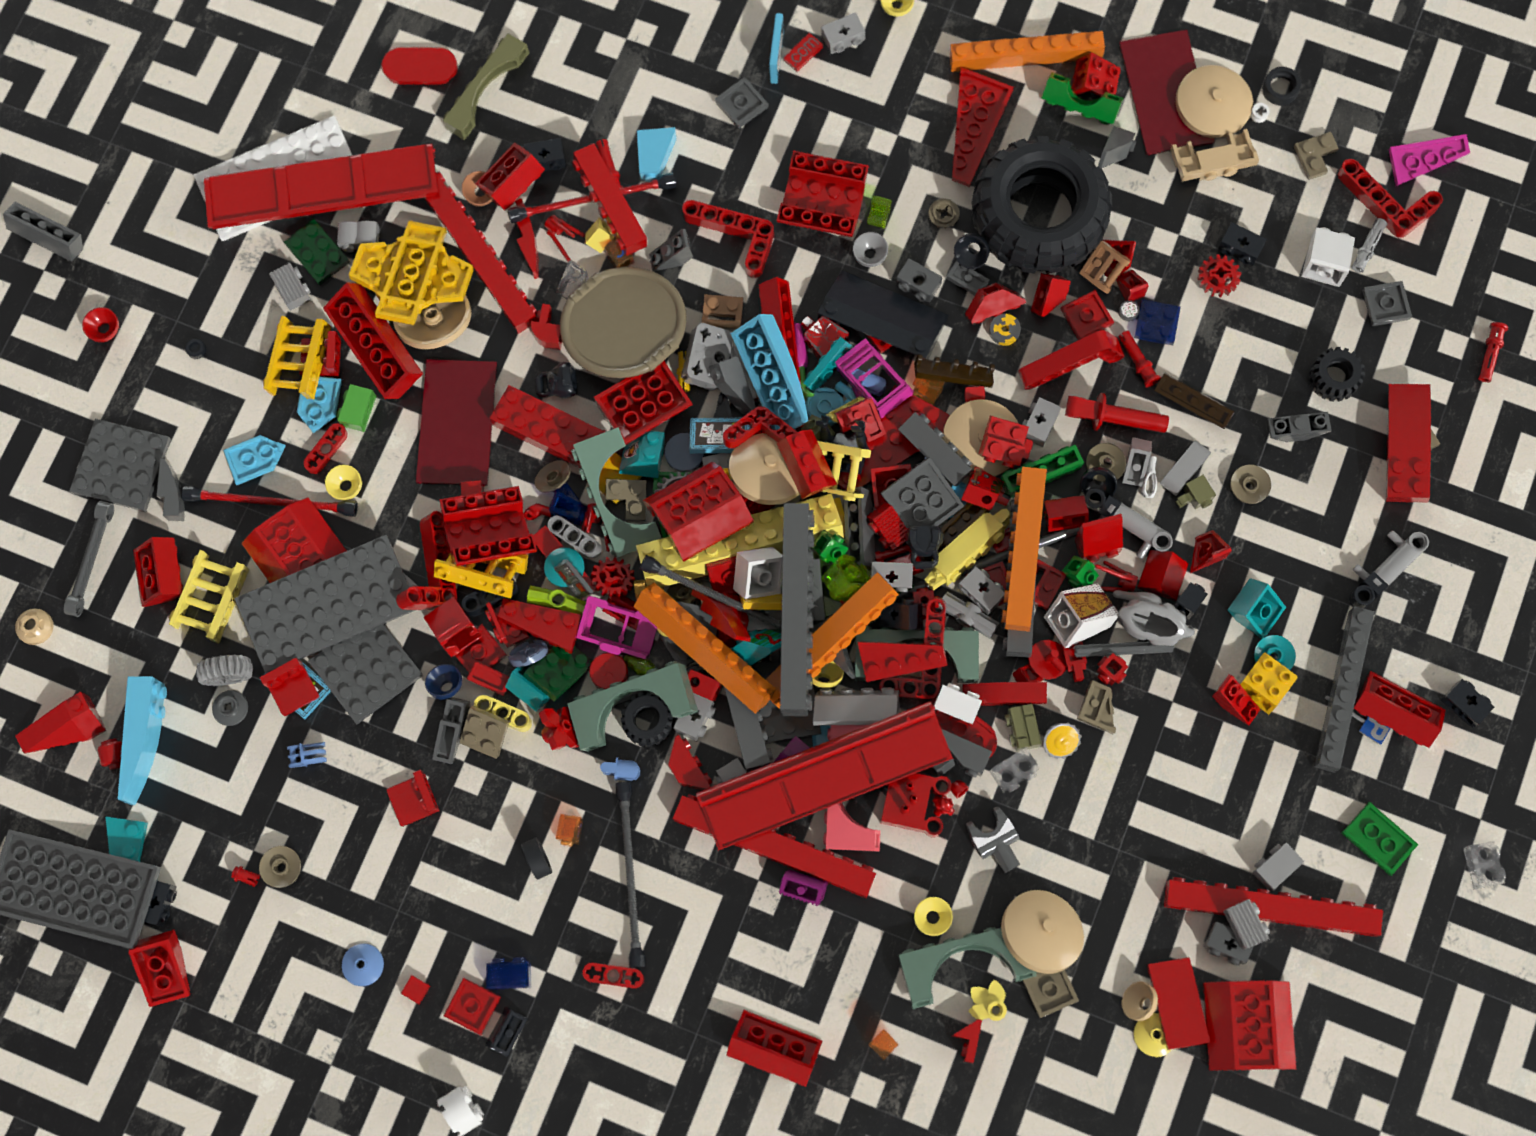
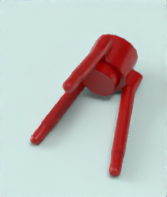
[545,215,585,263]
[581,503,610,552]
[1095,561,1138,592]

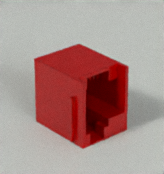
[423,597,482,657]

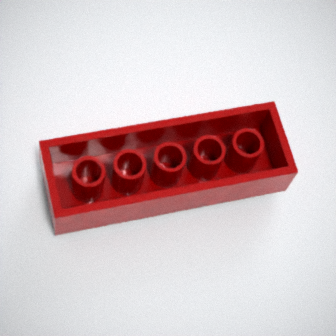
[323,282,423,399]
[489,385,605,468]

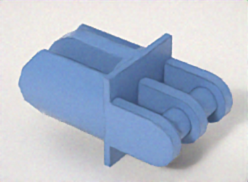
[851,368,886,396]
[287,742,327,768]
[600,758,640,781]

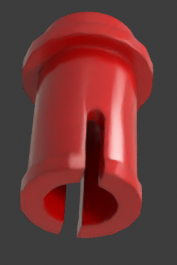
[231,866,260,887]

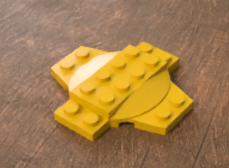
[349,221,474,325]

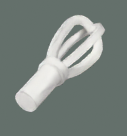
[1141,456,1157,498]

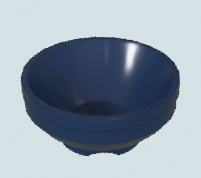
[425,664,462,700]

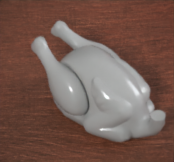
[1113,590,1195,646]

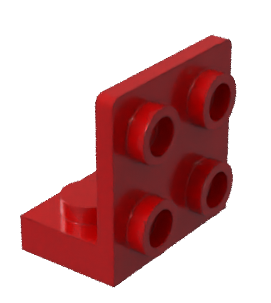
[1072,52,1120,97]
[299,331,341,376]
[485,602,530,648]
[260,658,320,716]
[387,770,440,827]

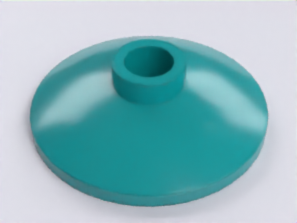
[544,548,585,587]
[1254,635,1296,670]

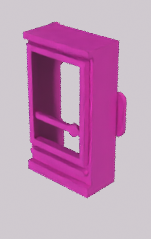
[835,338,914,419]
[576,596,657,659]

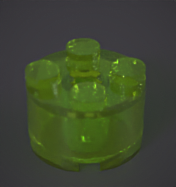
[822,555,871,602]

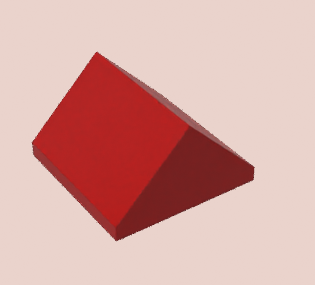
[870,464,911,509]
[1137,550,1189,601]

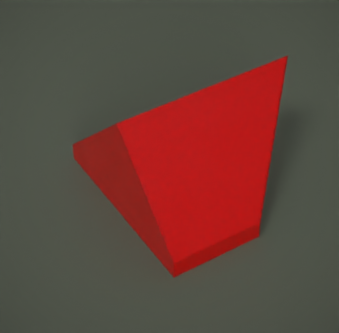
[1190,530,1232,573]

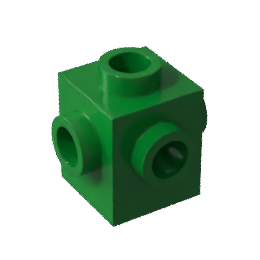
[813,530,849,564]
[1062,555,1099,588]

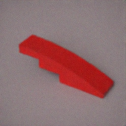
[515,198,539,279]
[691,589,751,642]
[962,682,1047,706]

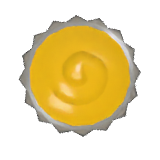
[1043,723,1082,759]

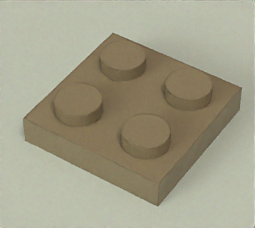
[459,705,510,759]
[1022,970,1079,1018]

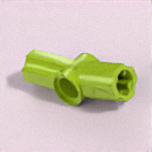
[527,586,586,615]

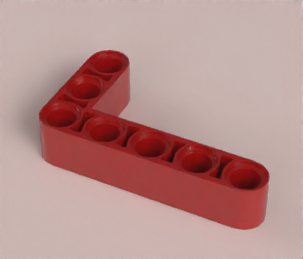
[1338,159,1443,238]
[682,200,774,278]
[1018,330,1125,390]
[396,511,457,610]
[880,597,946,699]

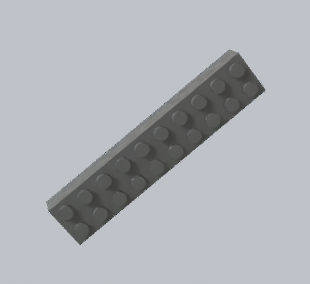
[780,503,815,716]

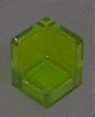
[867,195,892,228]

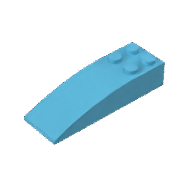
[731,314,809,434]
[118,676,167,805]

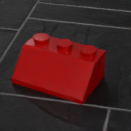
[475,143,545,211]
[777,429,837,499]
[133,537,183,607]

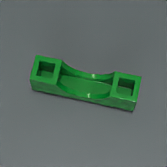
[1041,72,1124,125]

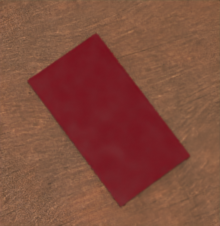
[1119,30,1215,155]
[416,359,497,486]

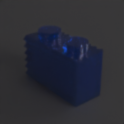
[486,957,531,990]

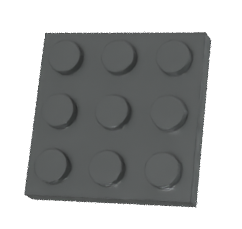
[880,457,964,529]

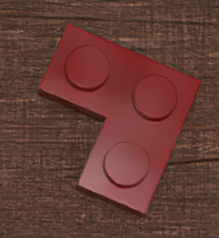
[834,397,886,442]

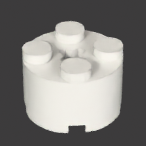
[437,1086,484,1136]

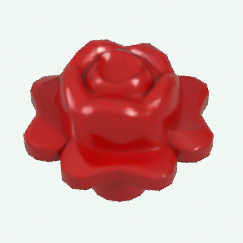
[933,795,955,817]

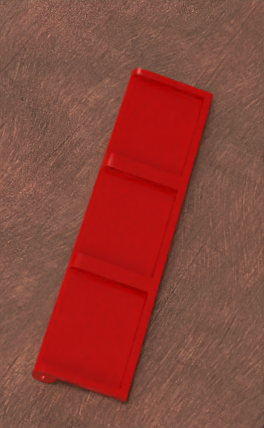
[204,143,438,229]
[696,701,953,850]

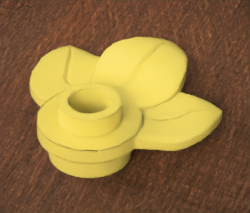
[968,980,1007,1021]

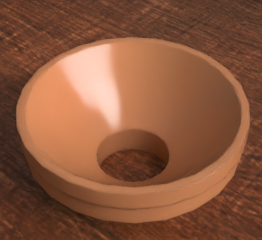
[462,171,492,206]

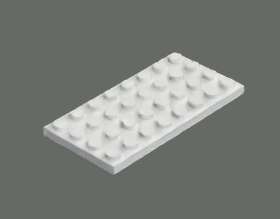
[194,115,352,242]

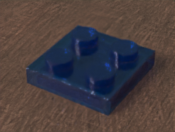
[1134,299,1181,346]

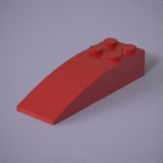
[1386,384,1431,503]

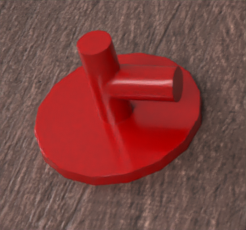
[1028,640,1067,680]

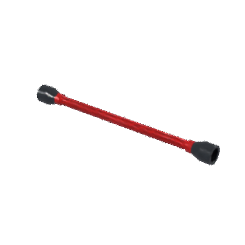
[507,173,676,223]
[182,486,358,517]

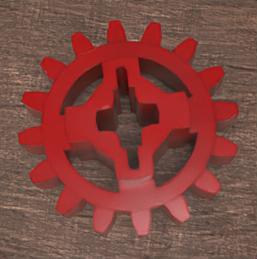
[1197,254,1241,298]
[591,557,635,599]

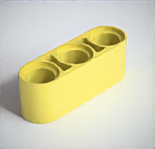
[474,695,532,732]

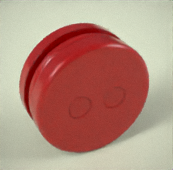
[589,652,628,690]

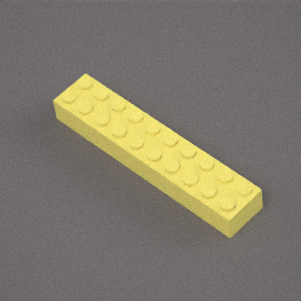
[636,493,844,588]

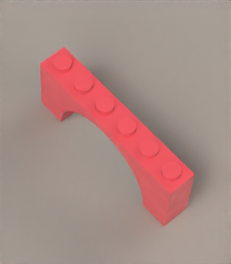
[823,725,880,851]

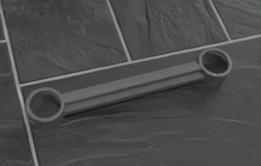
[64,501,114,617]

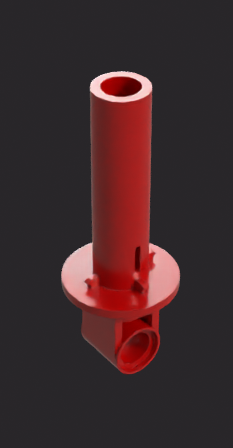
[1065,393,1169,433]

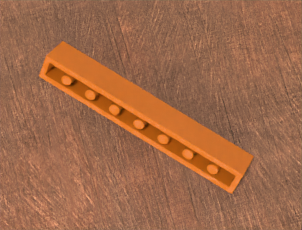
[949,31,1105,72]
[1002,467,1047,632]
[765,572,899,709]
[634,583,776,713]

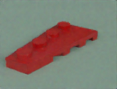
[498,598,582,654]
[858,641,948,682]

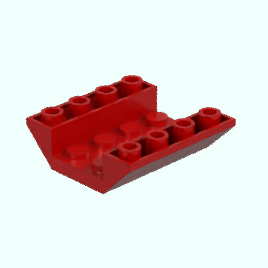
[776,151,869,237]
[643,462,754,562]
[439,486,537,566]
[242,497,347,583]
[1203,981,1296,1070]

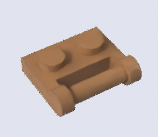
[1080,241,1131,294]
[701,294,744,331]

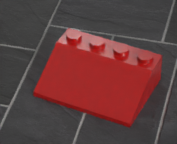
[594,361,693,445]

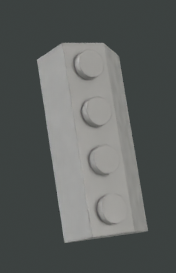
[813,687,900,725]

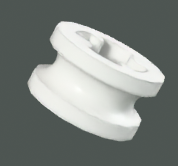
[1251,103,1270,123]

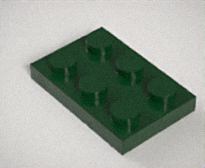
[284,219,350,286]
[523,646,593,702]

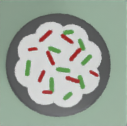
[1119,301,1139,321]

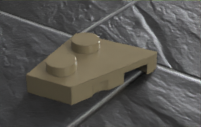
[1077,680,1116,734]

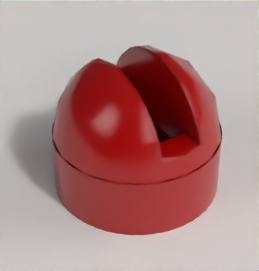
[951,780,969,798]

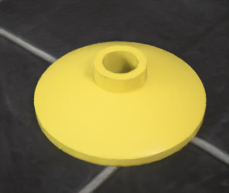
[1134,1013,1171,1057]

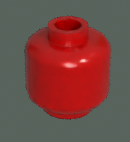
[97,738,122,770]

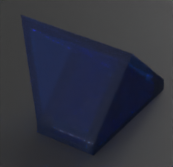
[549,482,587,525]

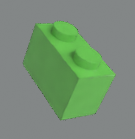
[337,384,377,432]

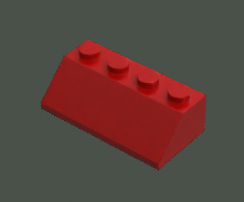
[1354,671,1446,748]
[726,1010,823,1087]

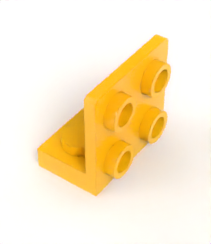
[1240,653,1298,715]

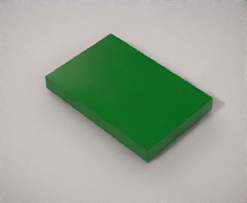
[1341,802,1419,876]

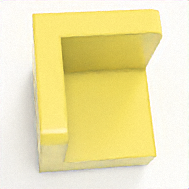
[585,218,615,253]

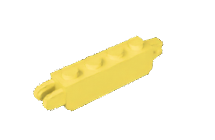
[924,509,1010,591]

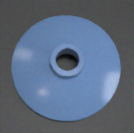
[342,944,384,986]

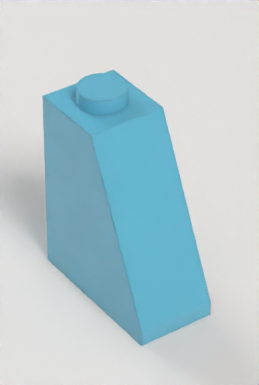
[637,127,677,182]

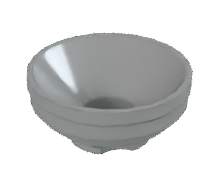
[853,232,888,267]

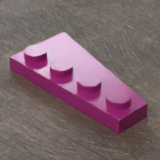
[1388,134,1470,186]

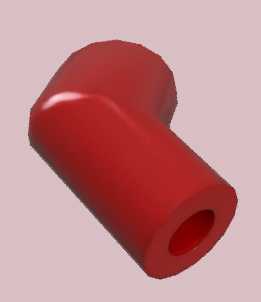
[524,503,554,520]

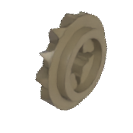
[929,199,960,229]

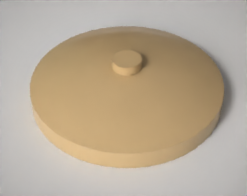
[1176,65,1253,138]
[393,295,471,349]
[942,400,1019,477]
[728,433,799,505]
[1001,890,1084,974]

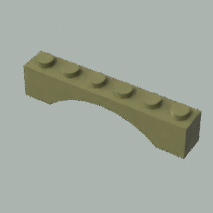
[443,33,529,140]

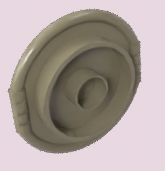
[560,267,687,378]

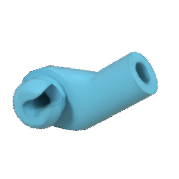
[835,381,856,404]

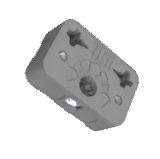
[681,323,733,391]

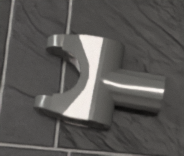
[966,806,1020,874]

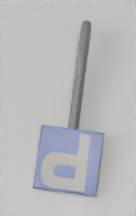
[1325,696,1391,745]

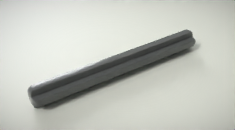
[1074,641,1174,657]

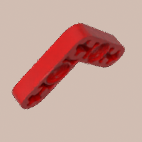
[723,406,797,448]

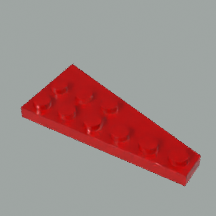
[952,67,1014,187]

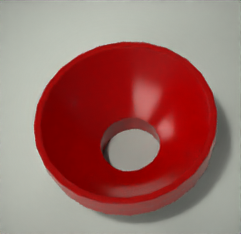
[82,307,119,342]

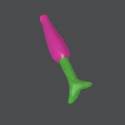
[794,323,815,399]

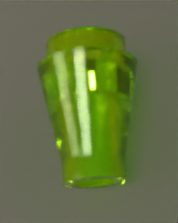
[624,654,655,676]

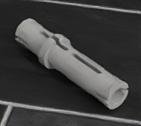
[1351,218,1387,273]

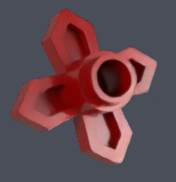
[539,707,579,750]

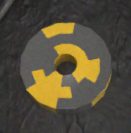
[989,314,1021,346]

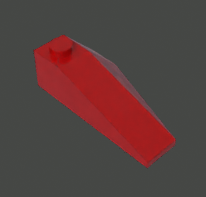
[15,692,107,754]

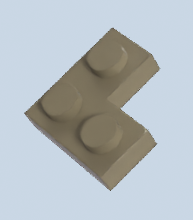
[1294,132,1338,180]
[605,479,646,521]

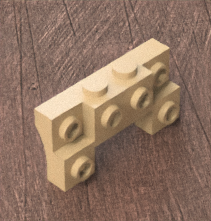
[1171,129,1259,181]

